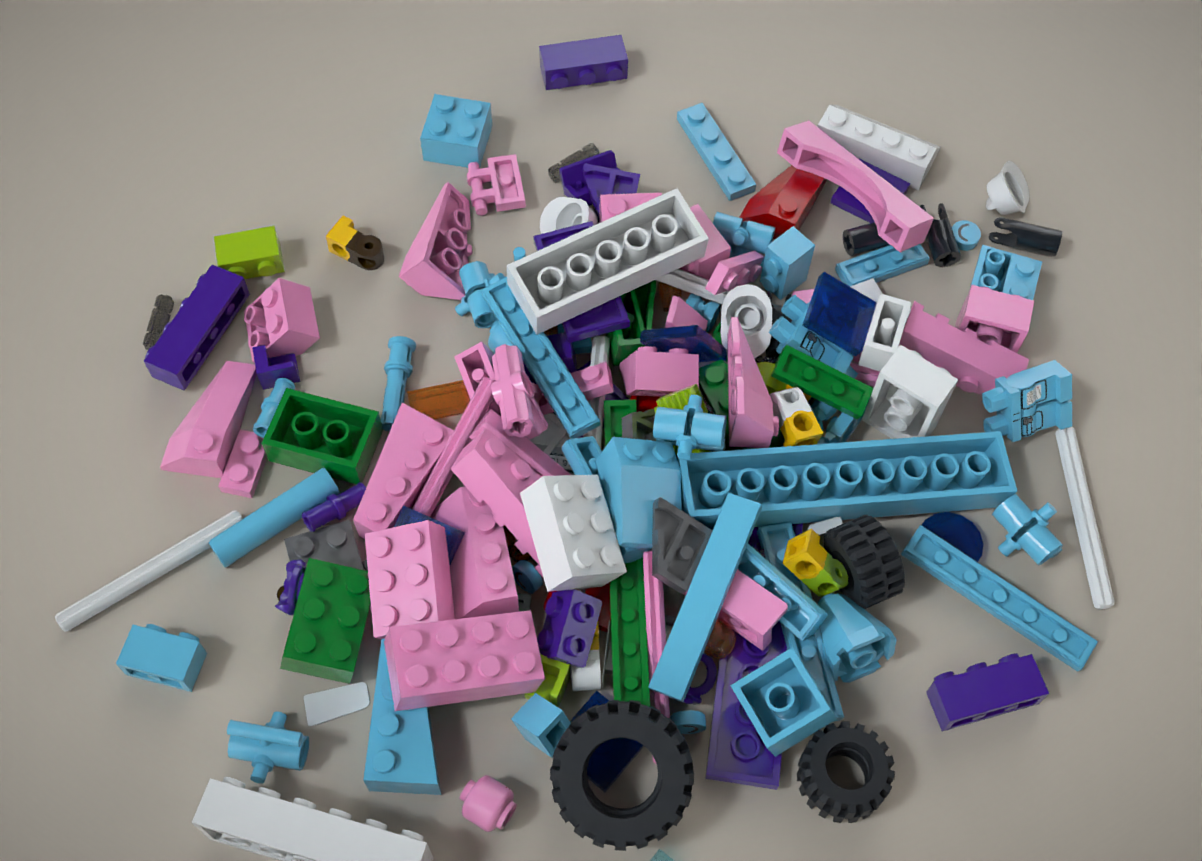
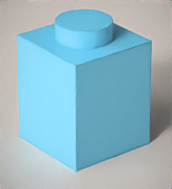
[511,693,571,758]

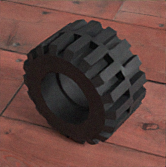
[824,515,905,609]
[796,721,895,823]

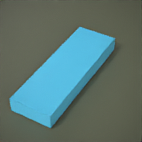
[835,244,930,288]

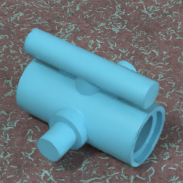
[713,212,775,267]
[455,261,505,329]
[653,395,726,460]
[992,494,1063,566]
[227,711,309,784]

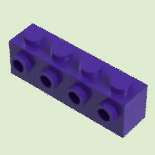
[144,264,250,391]

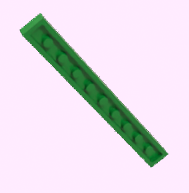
[604,399,650,707]

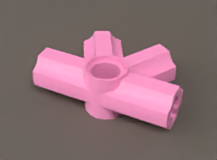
[491,344,548,440]

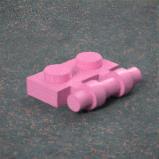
[466,154,526,216]

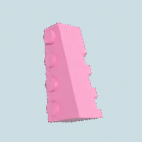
[353,403,454,540]

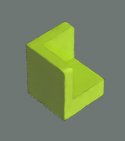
[524,654,570,708]

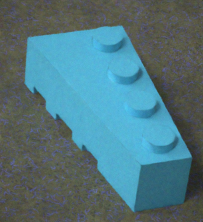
[363,639,441,795]

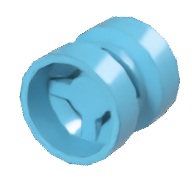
[686,293,721,333]

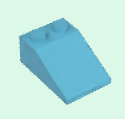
[595,437,682,548]

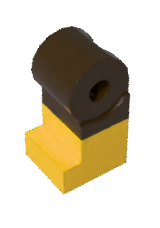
[326,215,384,271]

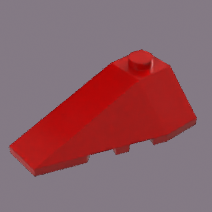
[739,165,828,239]

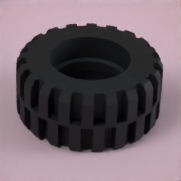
[550,700,694,851]

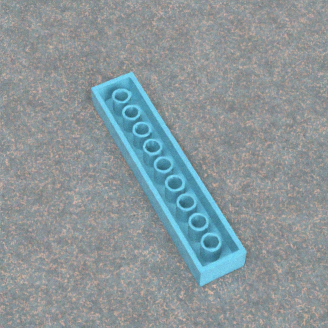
[677,431,1017,530]

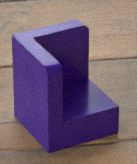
[252,345,301,390]

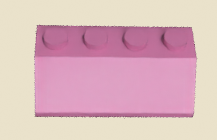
[431,486,519,619]

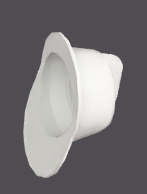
[986,161,1030,215]
[540,197,598,234]
[721,284,772,358]

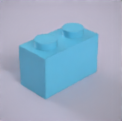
[760,226,815,300]
[116,624,207,692]

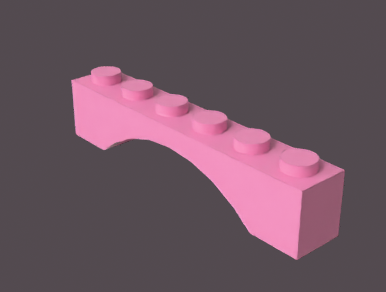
[777,120,934,252]

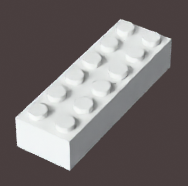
[507,188,709,335]
[192,777,434,861]

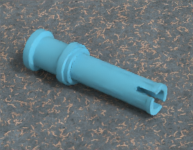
[381,336,416,432]

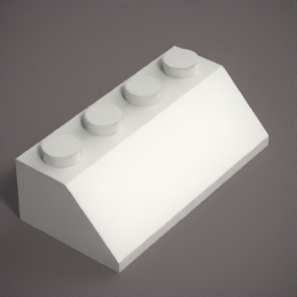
[817,105,941,190]

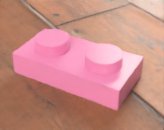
[218,430,267,498]

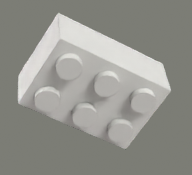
[862,345,958,439]
[520,475,627,592]

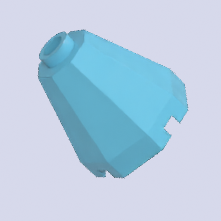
[818,593,897,683]

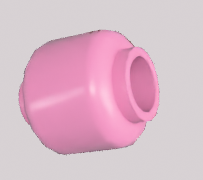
[459,775,517,832]

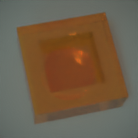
[658,281,682,312]

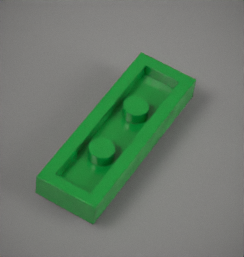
[771,345,874,419]

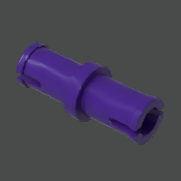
[302,482,366,532]

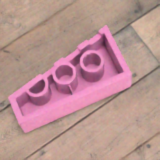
[898,301,1029,395]
[451,429,543,577]

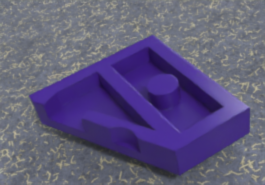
[583,163,640,224]

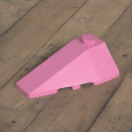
[399,182,472,300]
[727,317,779,448]
[160,361,257,478]

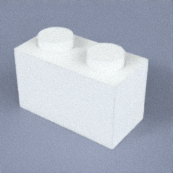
[858,293,911,371]

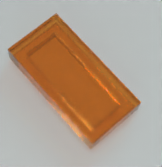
[407,380,470,420]

